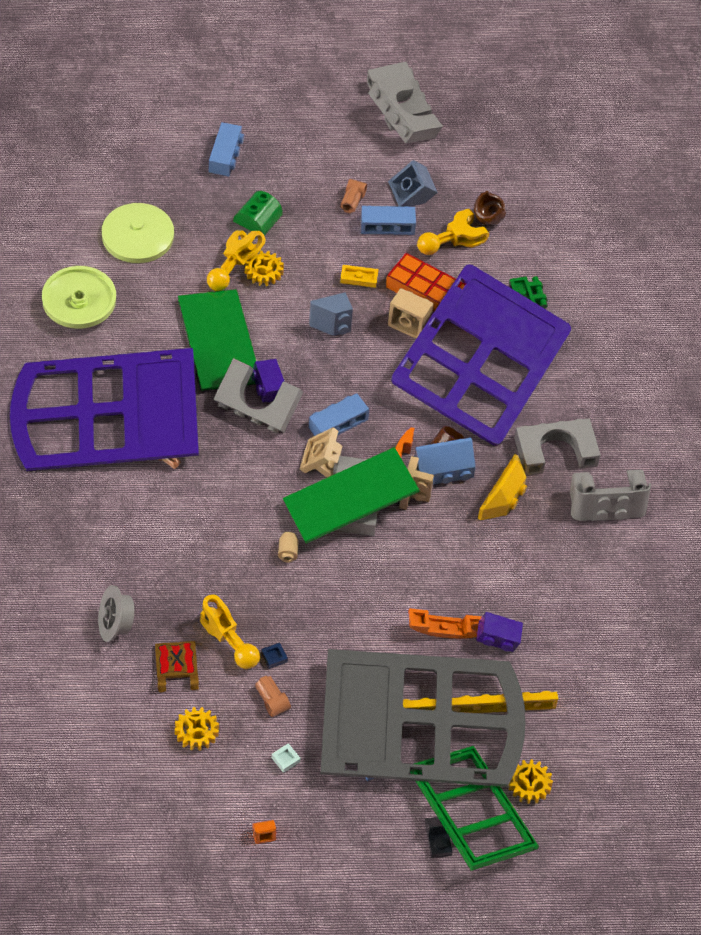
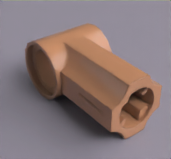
[341,179,367,213]
[255,676,291,717]

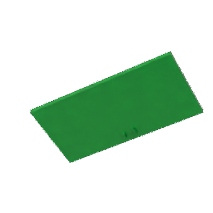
[178,289,256,391]
[283,447,420,544]

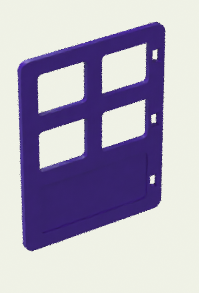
[391,264,571,446]

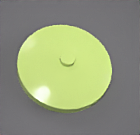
[102,203,174,263]
[42,266,116,329]

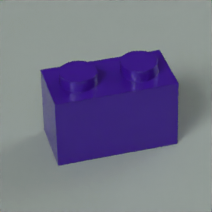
[251,359,285,403]
[476,612,523,652]

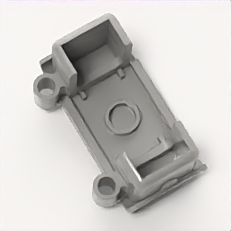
[570,470,651,521]

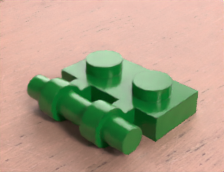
[509,276,548,309]

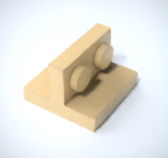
[300,427,342,477]
[399,456,434,510]

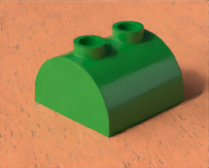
[233,191,283,236]

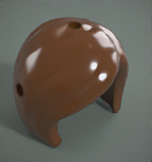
[474,191,506,226]

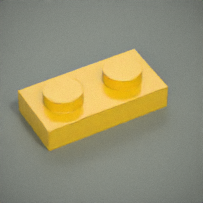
[340,265,379,288]

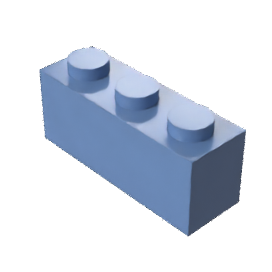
[209,122,244,176]
[361,206,416,235]
[309,393,369,436]

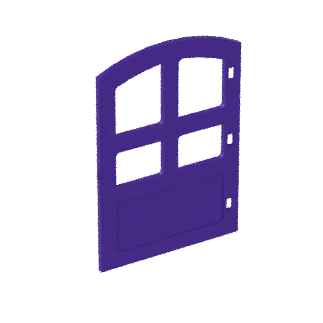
[10,348,199,471]

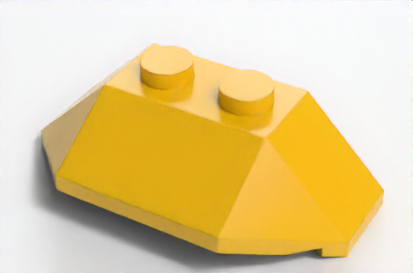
[478,454,527,520]

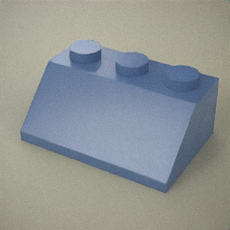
[414,438,475,485]

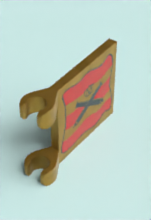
[155,641,199,692]

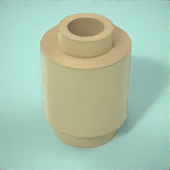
[278,532,299,563]

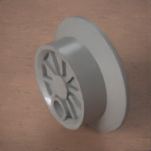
[98,585,134,642]

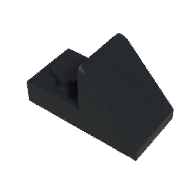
[425,817,453,858]

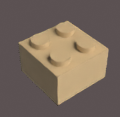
[388,288,433,339]

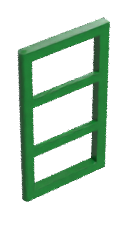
[410,746,539,871]

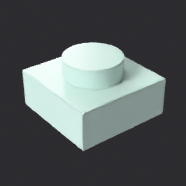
[271,743,301,773]

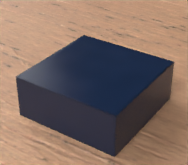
[261,642,288,669]

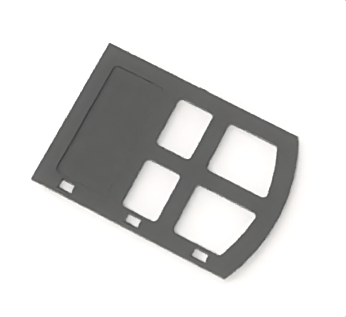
[320,649,526,787]

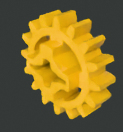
[245,250,284,286]
[175,707,219,751]
[508,759,553,804]

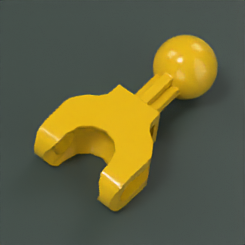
[417,209,489,255]
[207,230,265,291]
[200,594,260,669]

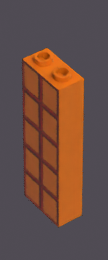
[386,253,466,312]

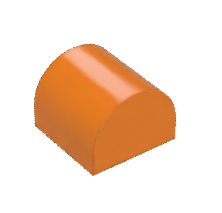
[252,820,276,844]

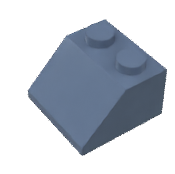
[388,160,438,207]
[309,292,353,336]

